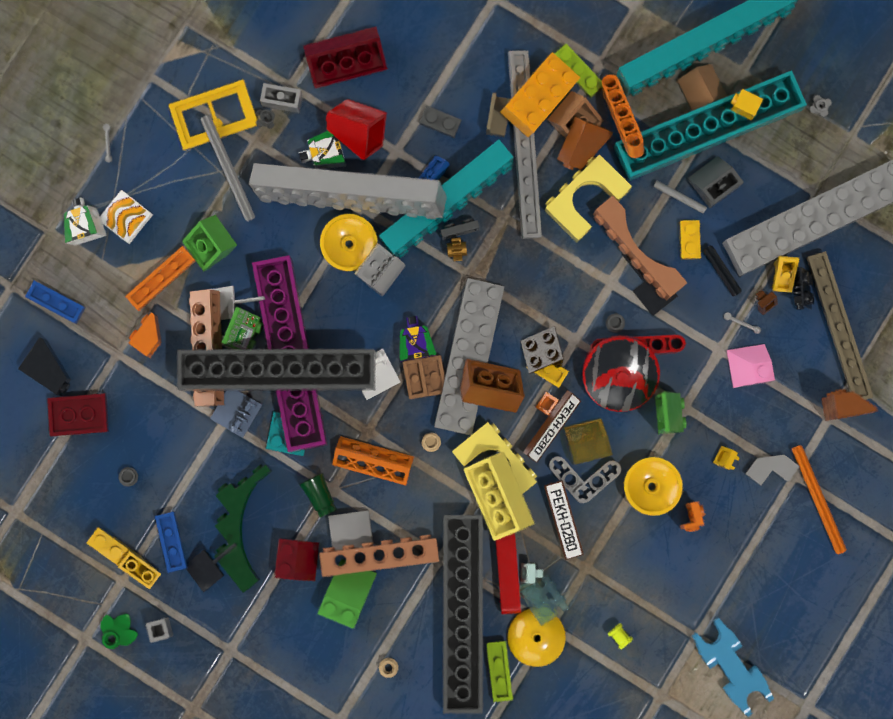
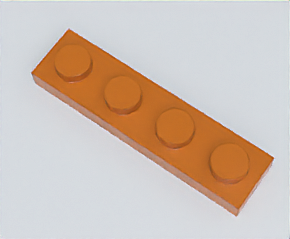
[125,246,196,311]

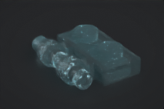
[520,575,569,626]

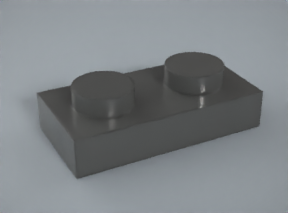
[419,106,461,138]
[441,219,480,240]

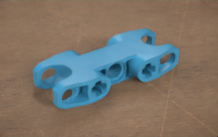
[691,618,774,717]

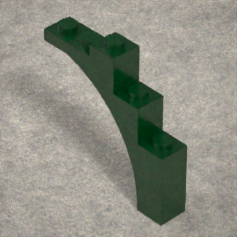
[214,465,272,593]

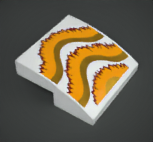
[100,190,153,244]

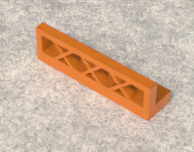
[332,436,414,486]

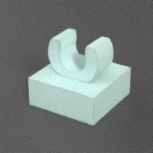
[521,563,543,584]

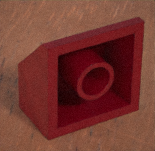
[275,538,320,581]

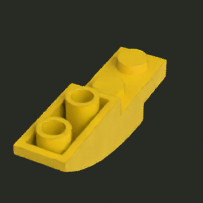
[86,526,161,590]

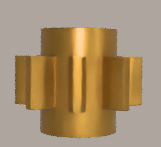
[447,237,467,261]

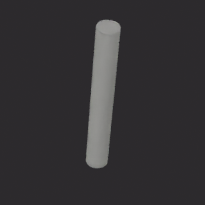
[653,180,707,214]

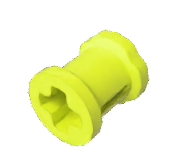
[608,623,633,649]

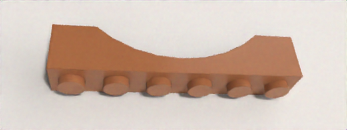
[593,196,687,301]

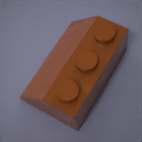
[460,359,524,413]
[821,389,877,421]

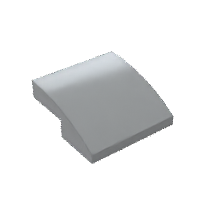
[328,510,374,550]

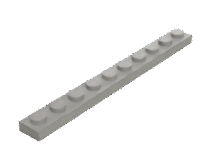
[508,51,542,239]

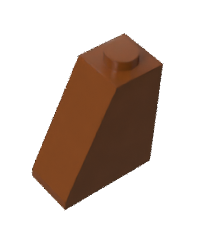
[557,117,613,170]

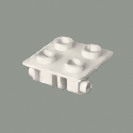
[362,349,400,400]

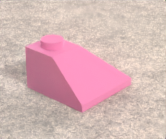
[726,344,775,388]

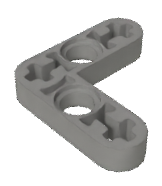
[549,456,621,503]

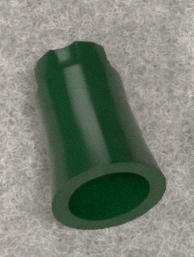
[299,473,337,517]

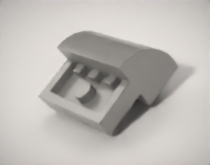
[354,243,406,297]

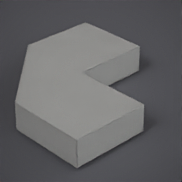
[745,455,800,485]

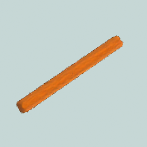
[792,445,847,554]

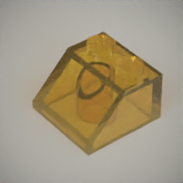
[564,419,613,465]

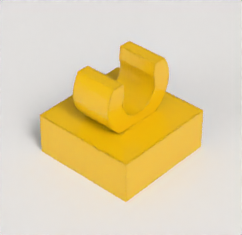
[713,446,740,470]

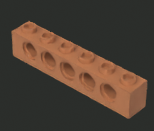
[189,289,225,407]
[319,535,439,577]

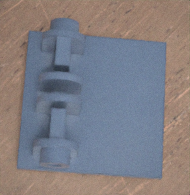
[210,391,262,438]

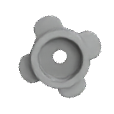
[810,95,832,117]

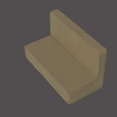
[486,93,510,137]

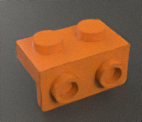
[679,502,705,532]

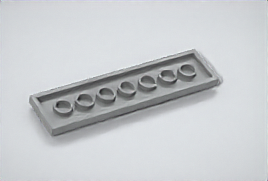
[434,278,505,436]

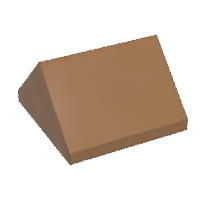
[677,64,727,111]

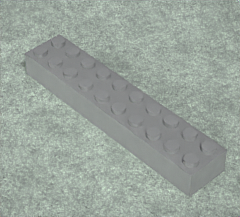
[722,160,893,277]
[249,163,447,219]

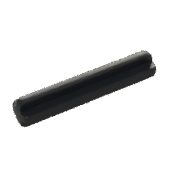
[703,245,742,297]

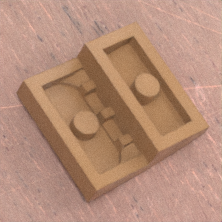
[403,355,445,399]

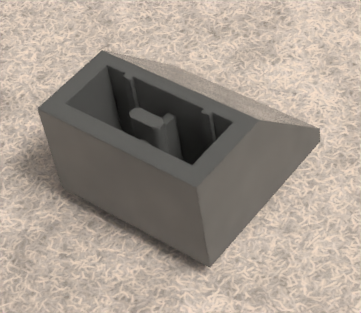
[687,156,744,209]

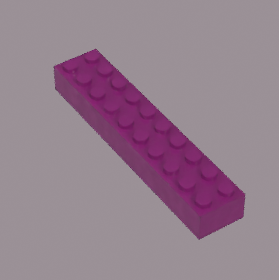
[252,255,328,453]

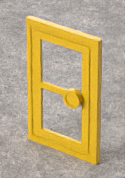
[168,79,257,150]

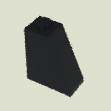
[18,337,71,396]

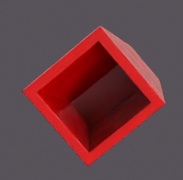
[326,99,387,160]

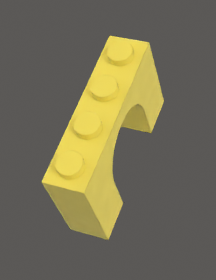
[545,154,632,242]
[452,422,537,494]

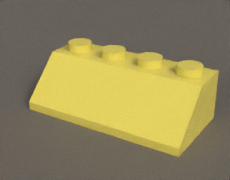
[463,452,535,541]

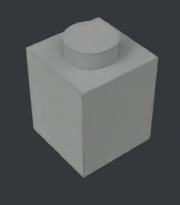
[146,617,173,643]

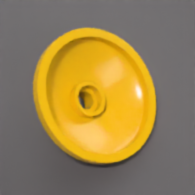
[320,214,378,271]
[624,457,683,516]
[507,608,566,667]

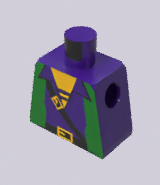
[400,316,436,362]

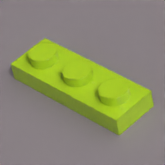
[555,43,602,98]
[486,640,513,702]

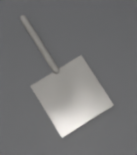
[211,286,265,320]

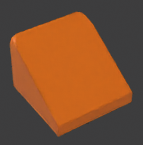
[536,392,560,416]

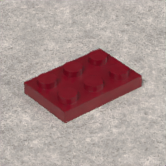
[47,393,109,437]

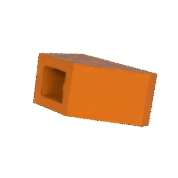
[129,312,162,358]

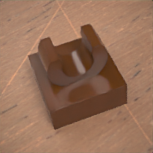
[756,290,778,315]

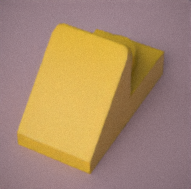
[772,256,799,293]

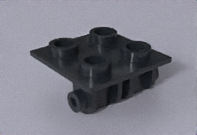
[793,267,814,310]

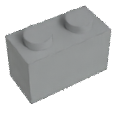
[260,83,303,114]

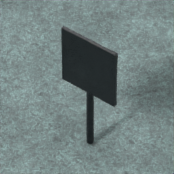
[622,253,678,316]
[186,543,237,593]

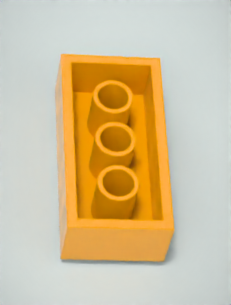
[500,52,581,137]

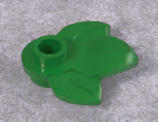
[100,614,138,649]

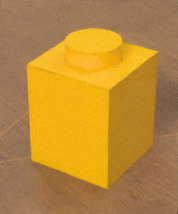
[731,89,763,121]

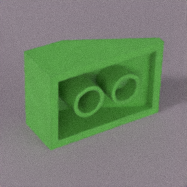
[655,392,686,435]
[318,559,377,629]

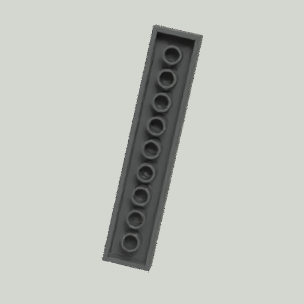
[177,349,376,391]
[443,515,483,713]

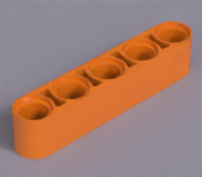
[602,75,644,158]

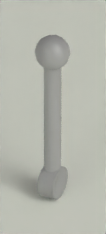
[103,124,113,162]
[723,312,761,334]

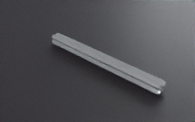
[201,115,255,221]

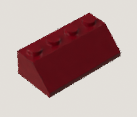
[303,27,388,89]

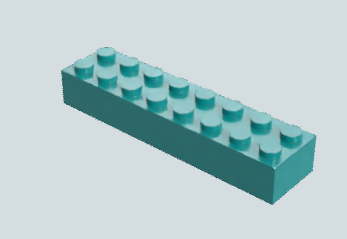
[379,140,514,258]

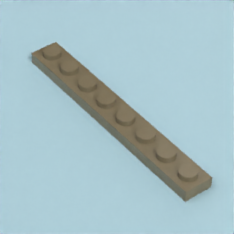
[806,251,873,400]

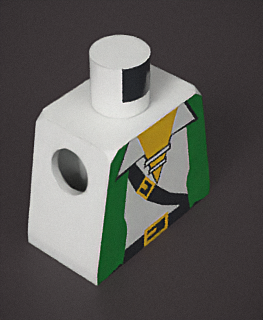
[299,131,346,169]
[64,198,107,246]

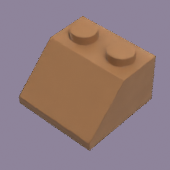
[548,91,604,138]

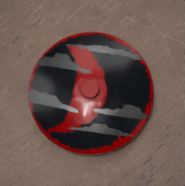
[582,336,660,412]

